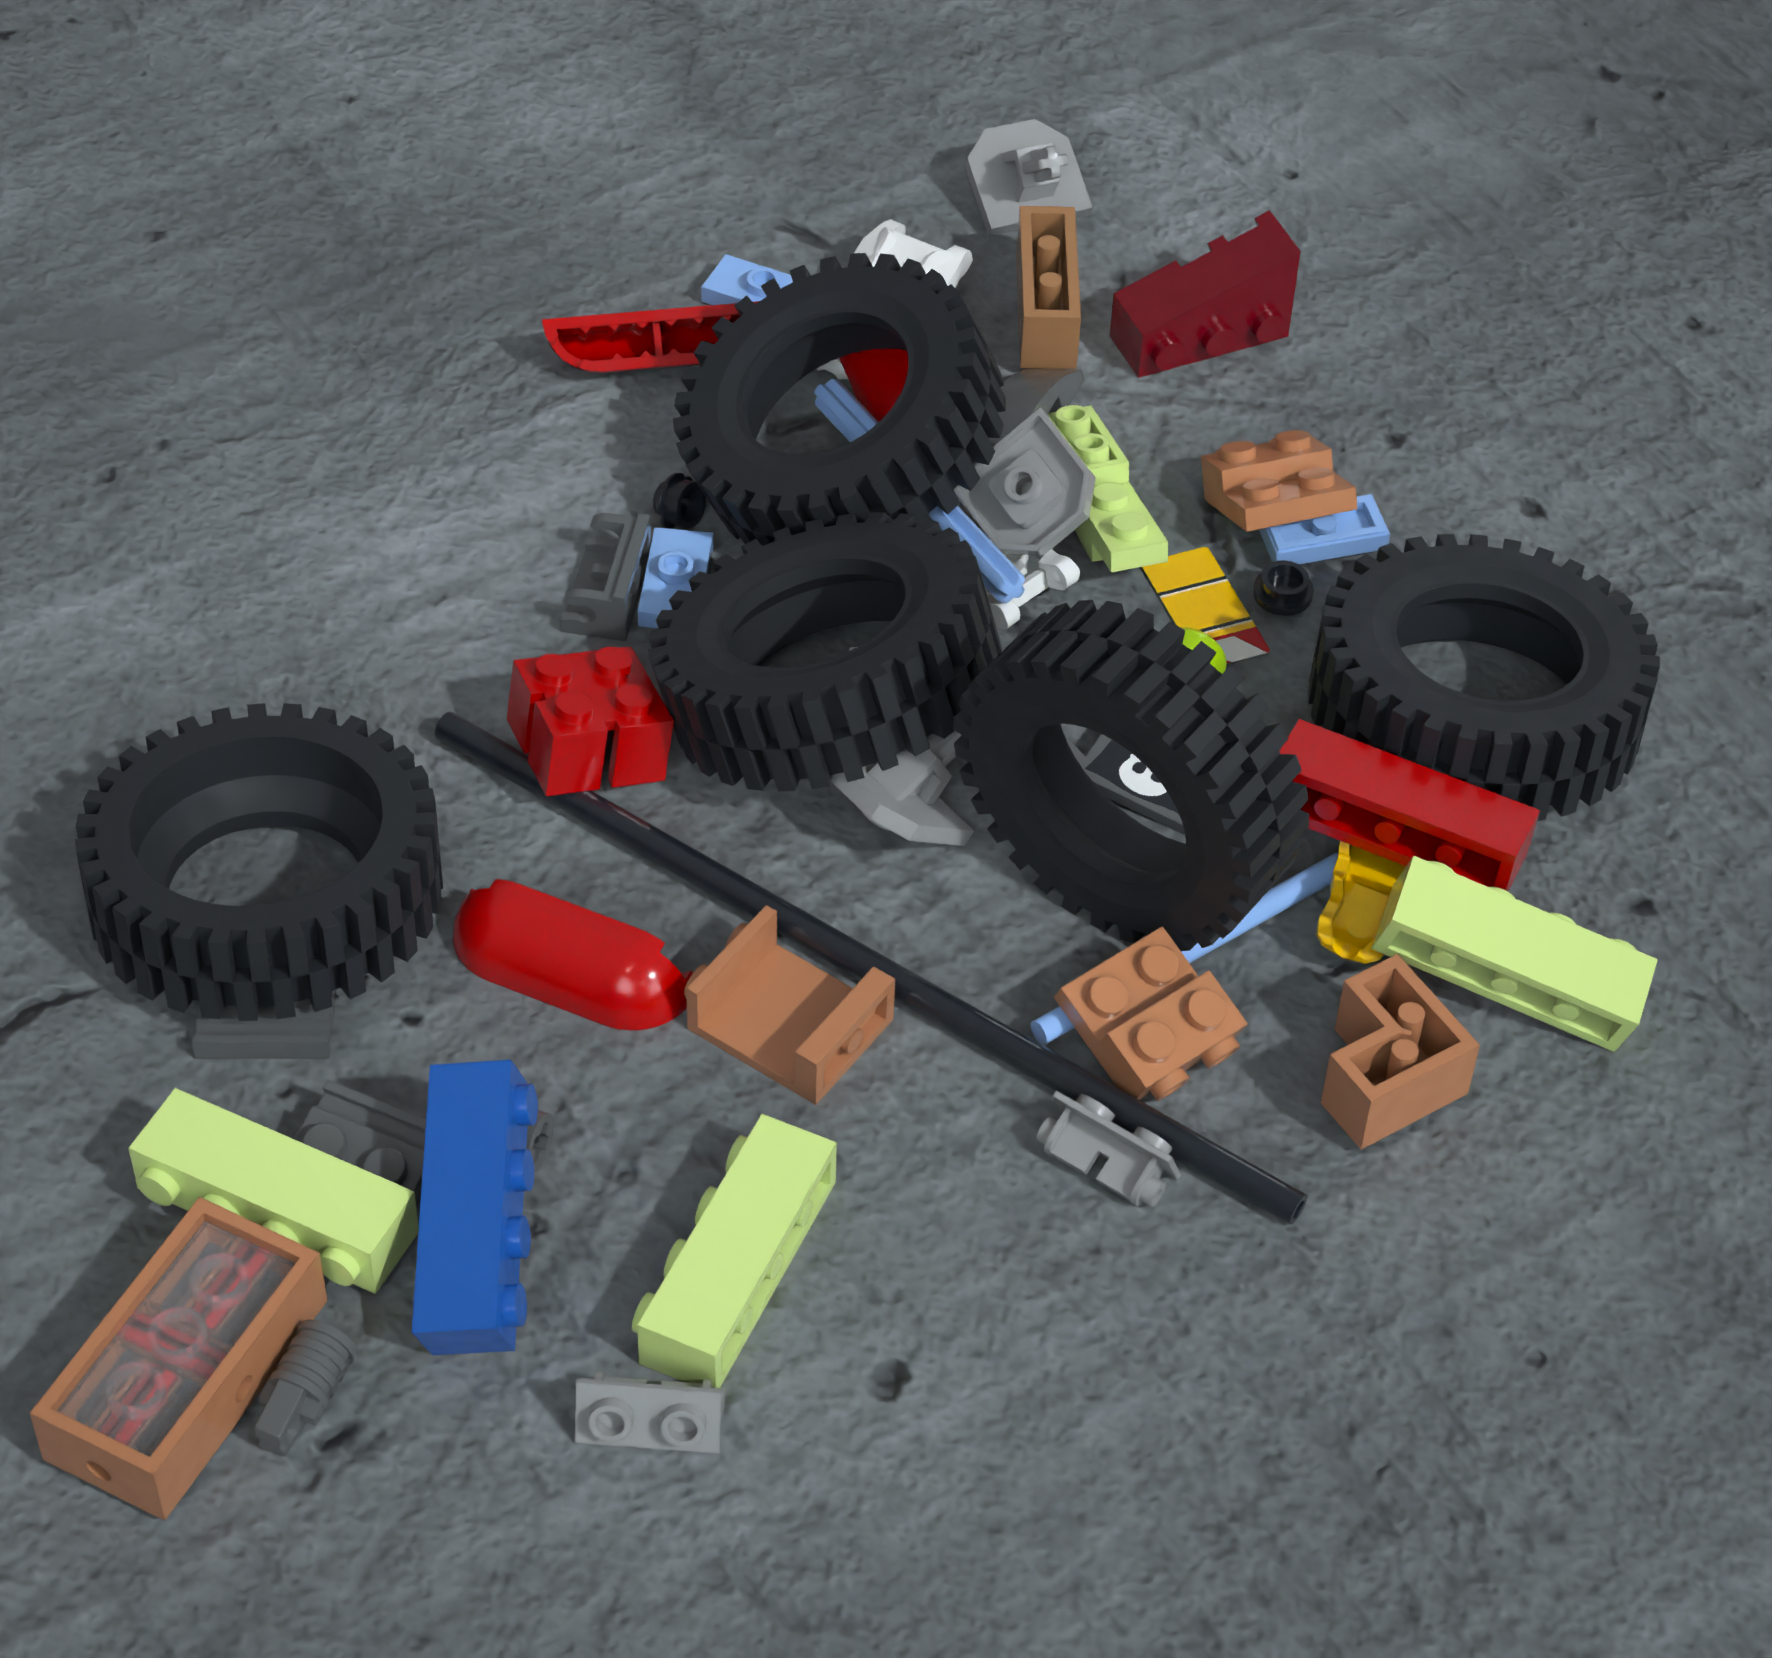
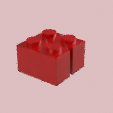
[506,646,674,796]

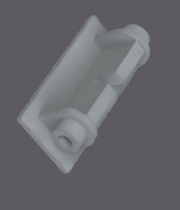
[1036,1091,1181,1207]
[575,1371,725,1453]

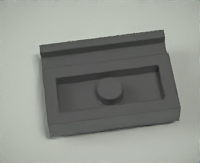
[192,990,336,1059]
[295,1079,426,1205]

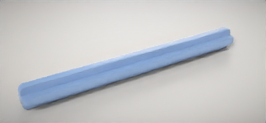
[814,379,1025,604]

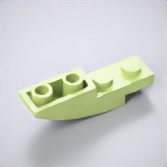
[1048,405,1168,572]

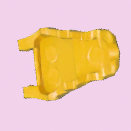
[1316,841,1406,964]

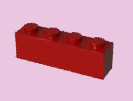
[1279,719,1540,891]

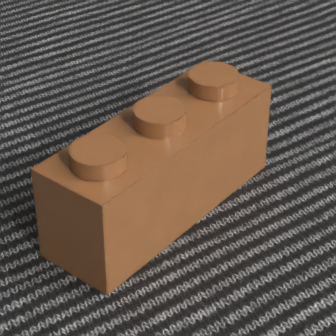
[1016,206,1081,369]

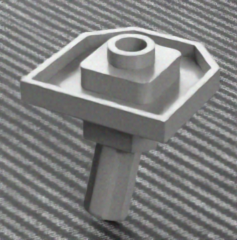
[964,119,1093,236]
[954,407,1096,556]
[830,716,974,846]

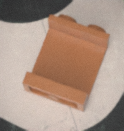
[684,905,895,1105]

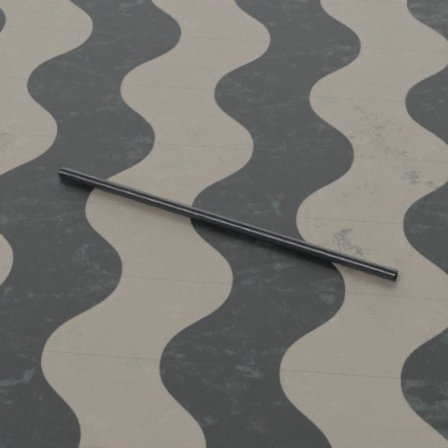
[435,711,1308,1225]

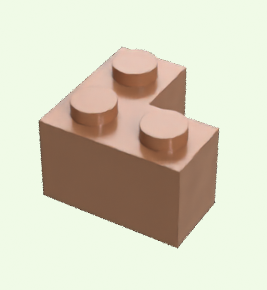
[1321,954,1480,1150]

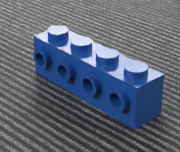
[412,1060,538,1355]

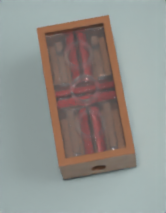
[30,1197,328,1521]

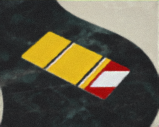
[1142,547,1270,664]

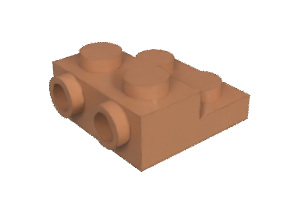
[1201,430,1357,532]
[1053,926,1248,1101]

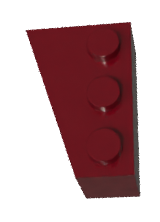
[1109,210,1301,378]

